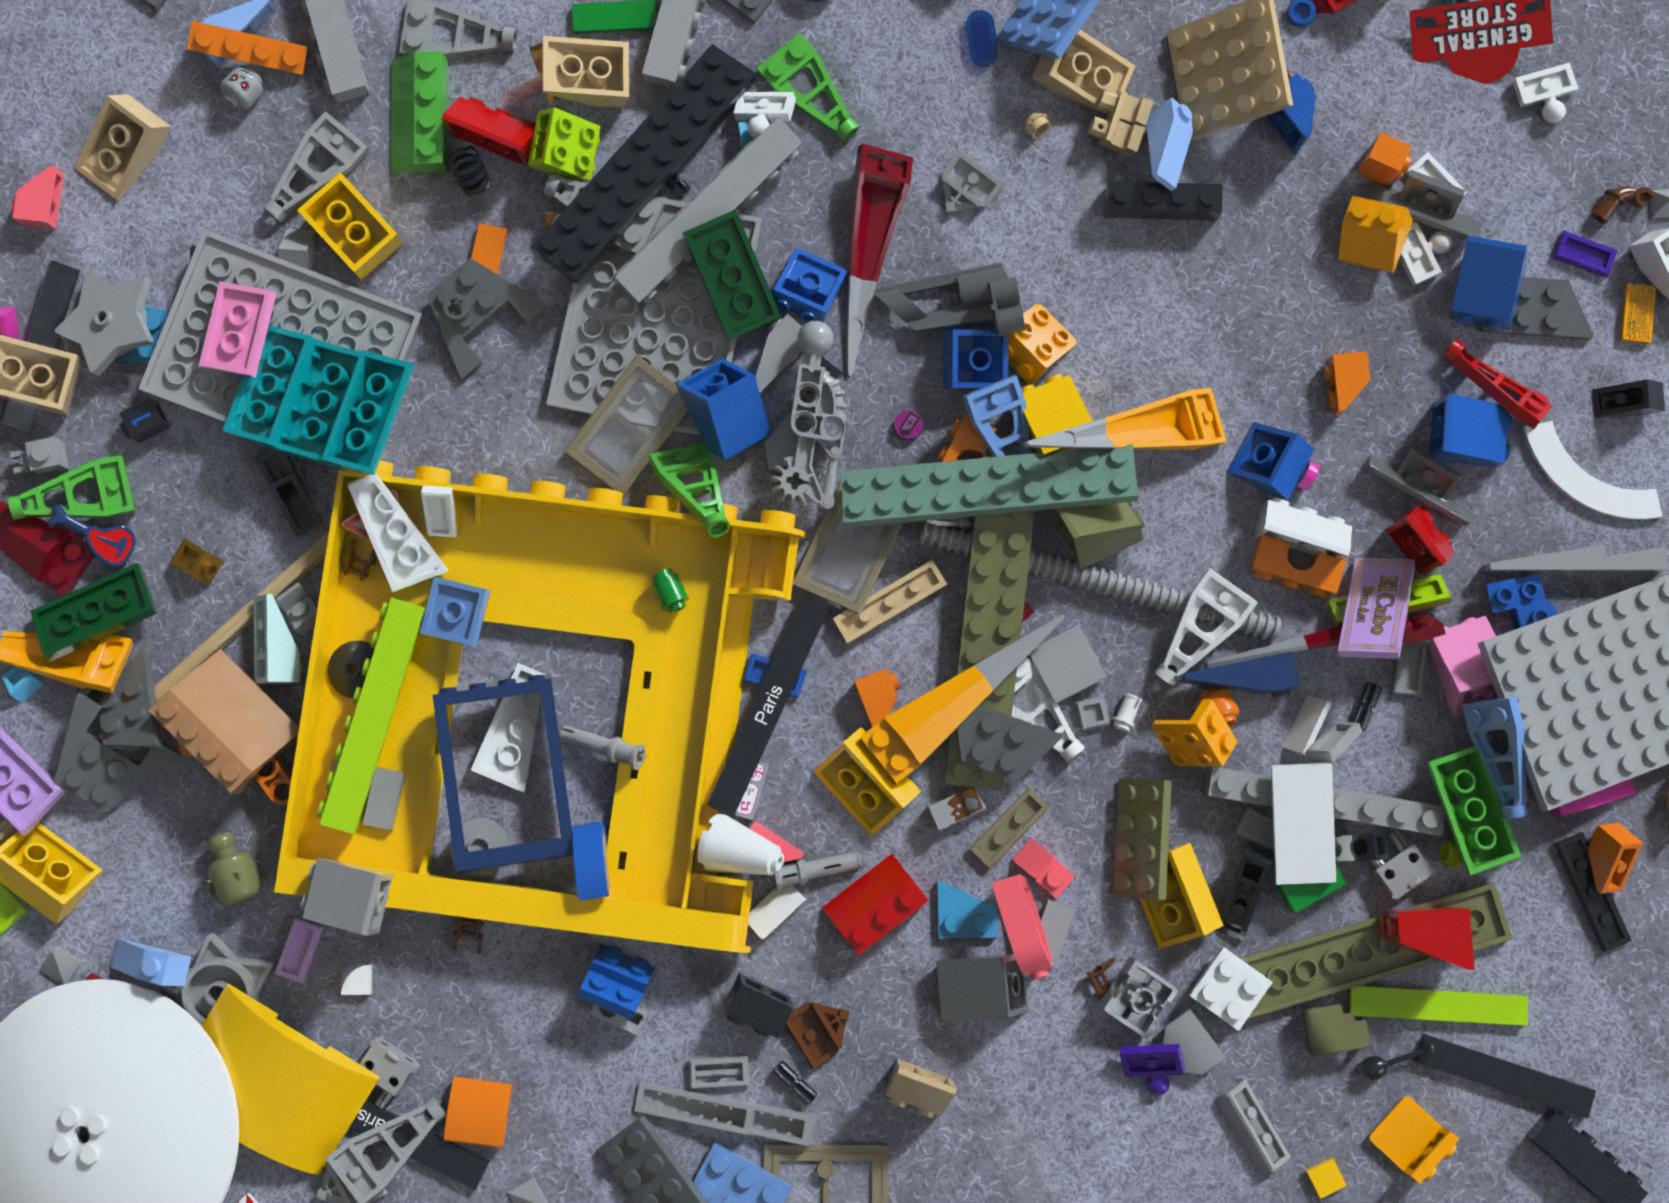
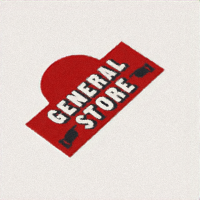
[1409,0,1553,84]

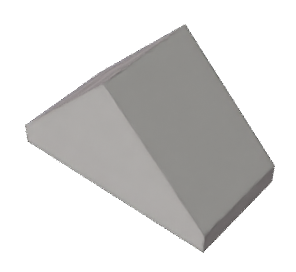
[278,228,316,271]

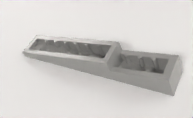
[1482,545,1668,573]
[634,1081,817,1146]

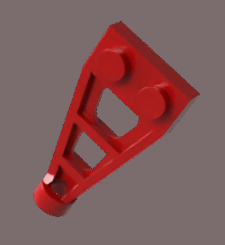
[1443,339,1553,430]

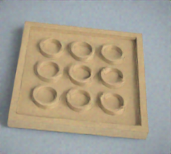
[1167,0,1293,141]

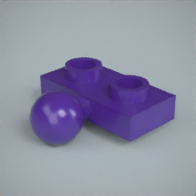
[1119,1044,1185,1096]

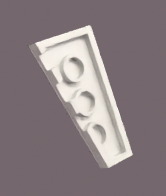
[348,473,448,592]
[471,663,545,793]

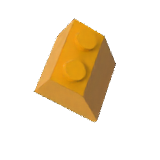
[1338,196,1413,273]

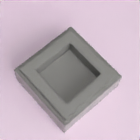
[1075,696,1111,731]

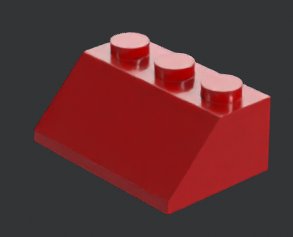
[441,97,536,167]
[823,854,929,955]

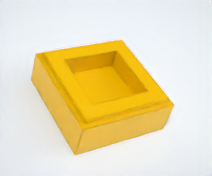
[1305,1157,1347,1199]

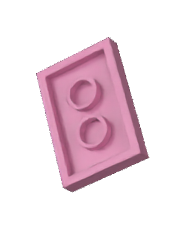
[199,281,276,378]

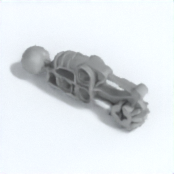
[770,321,847,510]

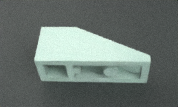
[253,594,303,684]

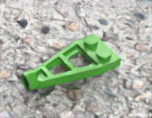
[757,33,860,142]
[649,442,730,538]
[8,455,136,520]

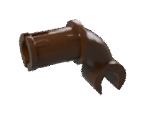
[1591,186,1654,224]

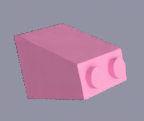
[1428,616,1498,718]

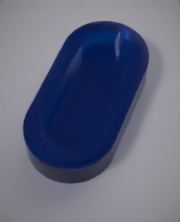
[966,10,998,68]

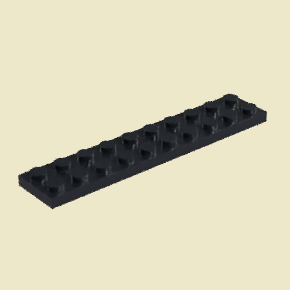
[531,44,757,284]

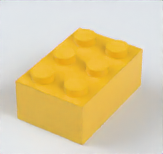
[297,172,404,281]

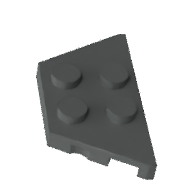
[1480,277,1593,340]
[98,650,162,750]
[957,705,1063,781]

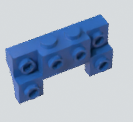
[1483,573,1558,630]

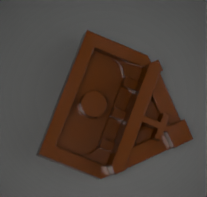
[785,1002,850,1069]

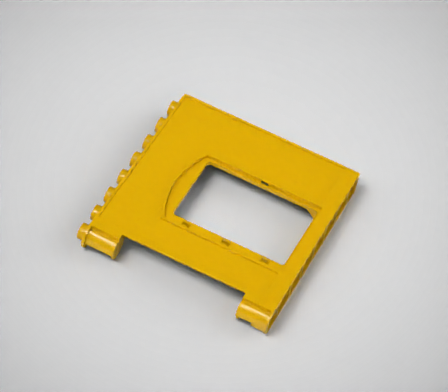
[274,460,805,953]

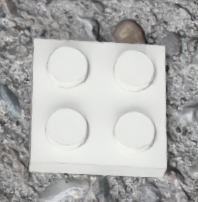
[1188,947,1273,1031]

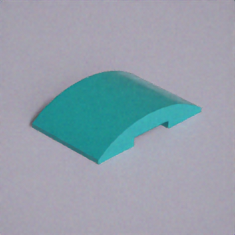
[222,325,415,476]

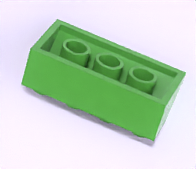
[391,51,448,173]
[1427,745,1521,876]

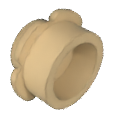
[1024,113,1051,139]

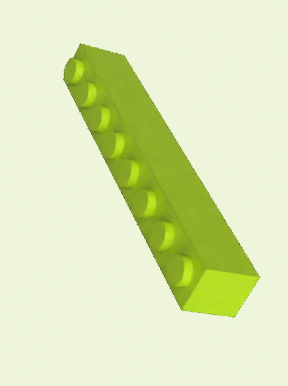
[316,597,426,834]

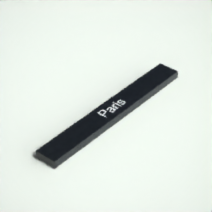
[707,593,831,818]
[350,1100,490,1190]

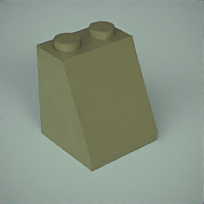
[1052,502,1145,570]

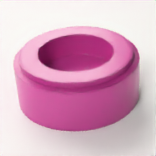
[1296,460,1320,490]

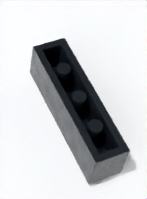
[1103,181,1223,221]
[1525,1109,1648,1203]

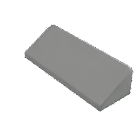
[1216,1080,1291,1175]

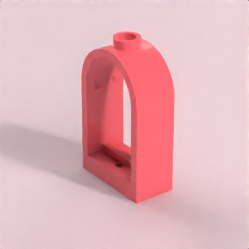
[991,874,1054,981]

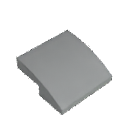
[1028,625,1107,704]

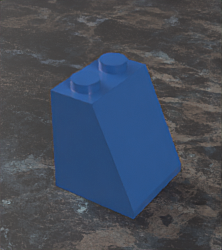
[1451,235,1527,332]
[676,358,771,460]
[1429,393,1512,468]

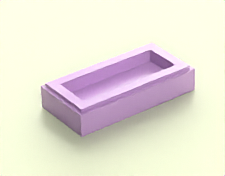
[274,917,324,983]

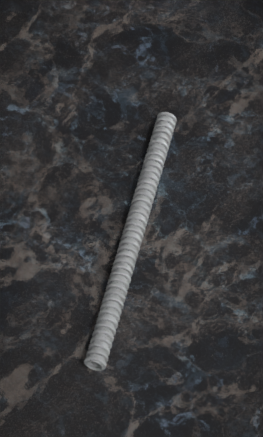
[919,521,1282,642]

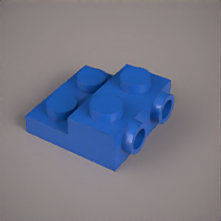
[772,247,848,323]
[577,944,655,1020]

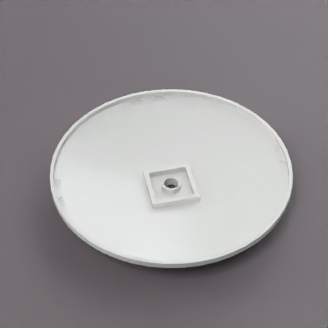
[0,979,239,1203]

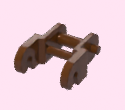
[342,538,378,581]
[452,917,484,954]
[1084,957,1116,998]

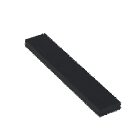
[0,260,80,433]
[1415,1034,1596,1119]

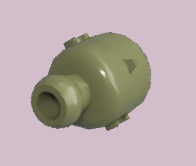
[206,832,264,907]

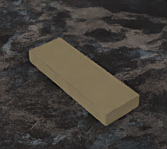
[968,787,1050,870]

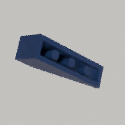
[1174,652,1300,698]

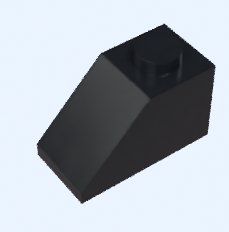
[1592,379,1665,418]

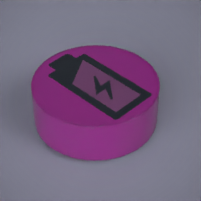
[894,410,923,440]

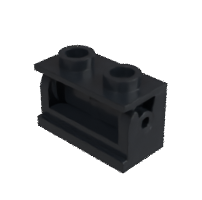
[722,973,794,1038]

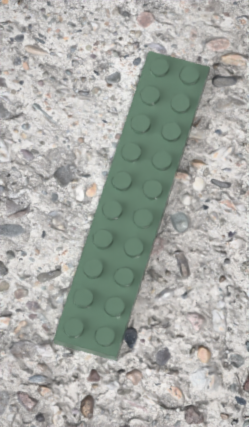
[841,444,1138,528]

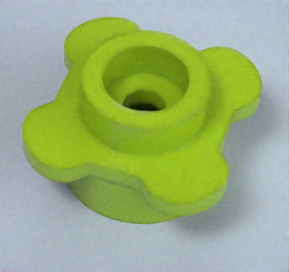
[1439,838,1462,868]

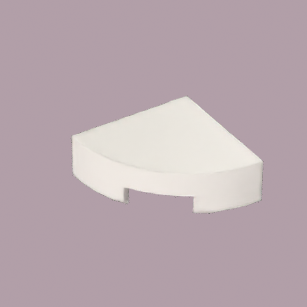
[341,964,372,995]

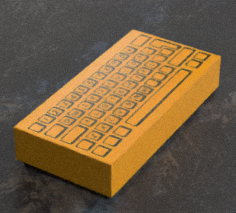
[1620,283,1656,344]

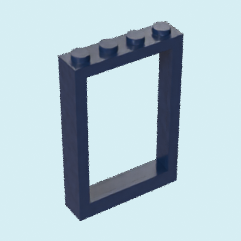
[433,675,573,873]

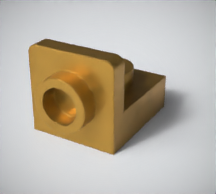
[169,538,224,585]

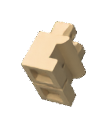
[1088,91,1154,157]

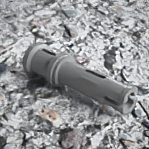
[559,725,646,770]
[772,851,862,890]

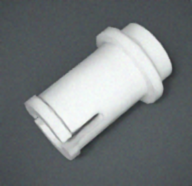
[1112,693,1142,732]

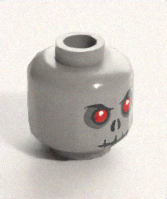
[220,67,263,110]

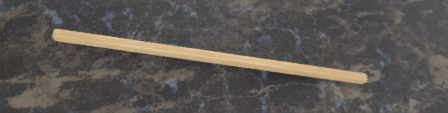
[0,532,329,846]

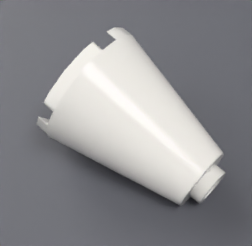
[698,814,784,875]

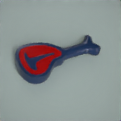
[48,504,136,567]

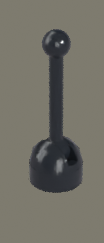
[1363,1043,1436,1081]

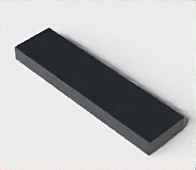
[1554,832,1632,952]

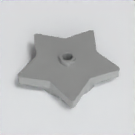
[55,272,154,376]
[162,933,274,1026]

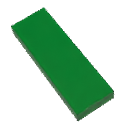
[572,0,658,34]

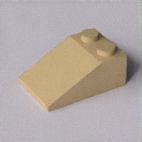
[1032,29,1135,115]
[542,36,629,109]
[74,94,171,200]
[0,335,83,416]
[885,1059,957,1118]

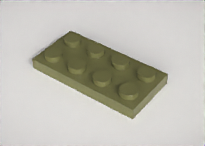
[1113,779,1172,900]

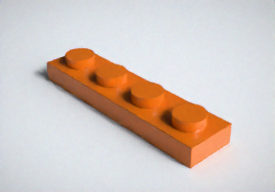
[187,21,308,75]

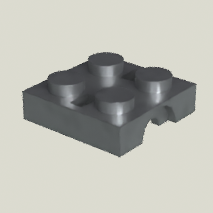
[1098,956,1179,1039]

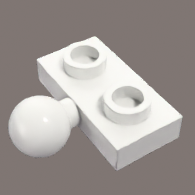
[1512,63,1578,123]
[734,92,796,138]
[1400,222,1453,287]

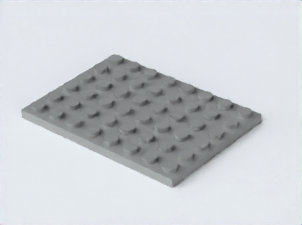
[546,196,763,438]
[138,229,423,423]
[1477,574,1669,812]

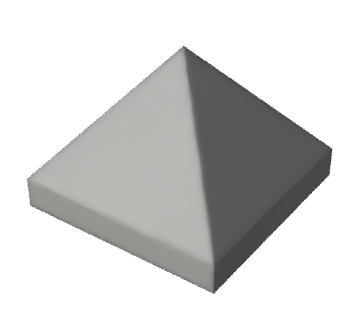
[1649,189,1669,219]

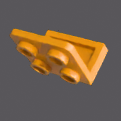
[1008,304,1076,385]
[1152,699,1238,767]
[1369,1096,1459,1184]

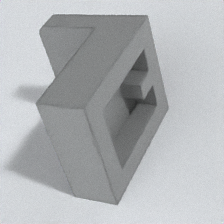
[276,583,318,635]

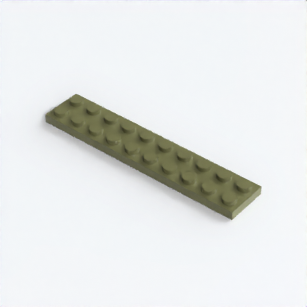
[944,511,1035,791]
[1239,882,1513,1019]

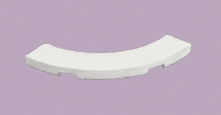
[1522,421,1662,520]

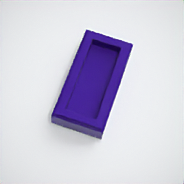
[1552,230,1618,278]

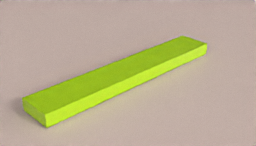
[1348,986,1528,1026]

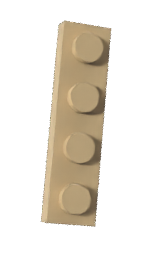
[833,560,947,644]

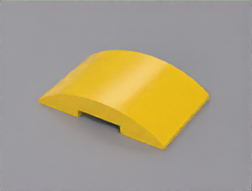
[201,983,380,1176]

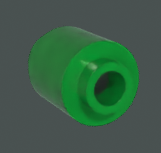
[650,568,689,614]

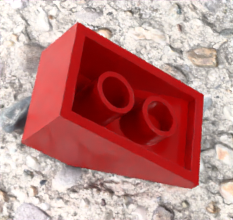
[1385,505,1454,575]

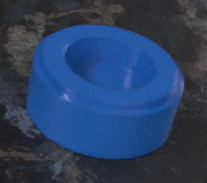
[1287,0,1316,28]

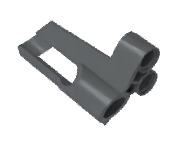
[874,262,1026,337]

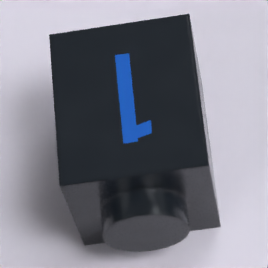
[119,398,171,443]

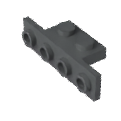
[1367,170,1482,240]
[1366,446,1472,527]

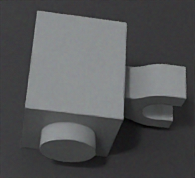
[10,436,70,476]

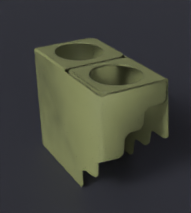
[1301,1004,1371,1056]

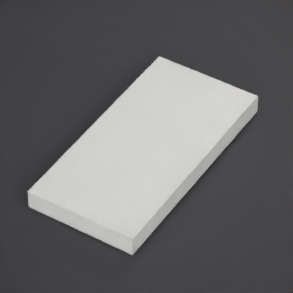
[1271,763,1336,885]

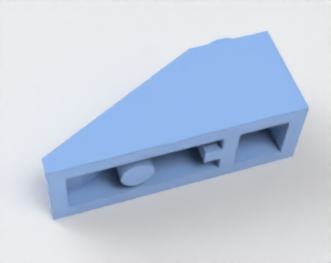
[188,0,277,68]
[1146,97,1193,191]
[111,938,191,986]

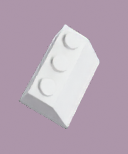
[1254,498,1352,559]

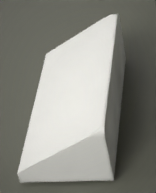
[1283,696,1331,756]
[748,884,806,940]

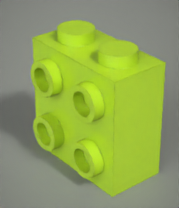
[528,107,601,182]

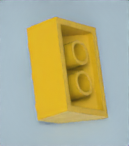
[813,727,921,836]
[0,822,103,924]
[1139,843,1224,949]

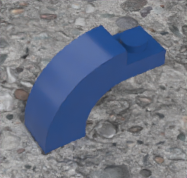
[573,821,610,901]

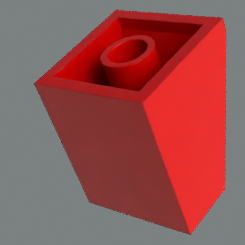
[1379,907,1475,970]

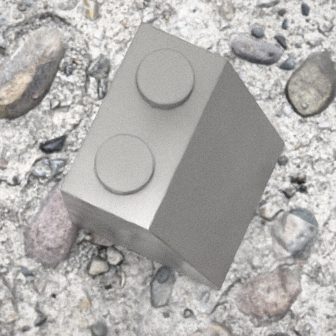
[301,858,394,936]

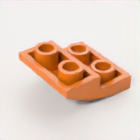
[444,1077,513,1149]

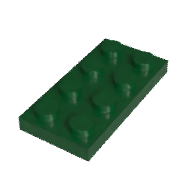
[682,209,781,340]
[30,562,157,662]

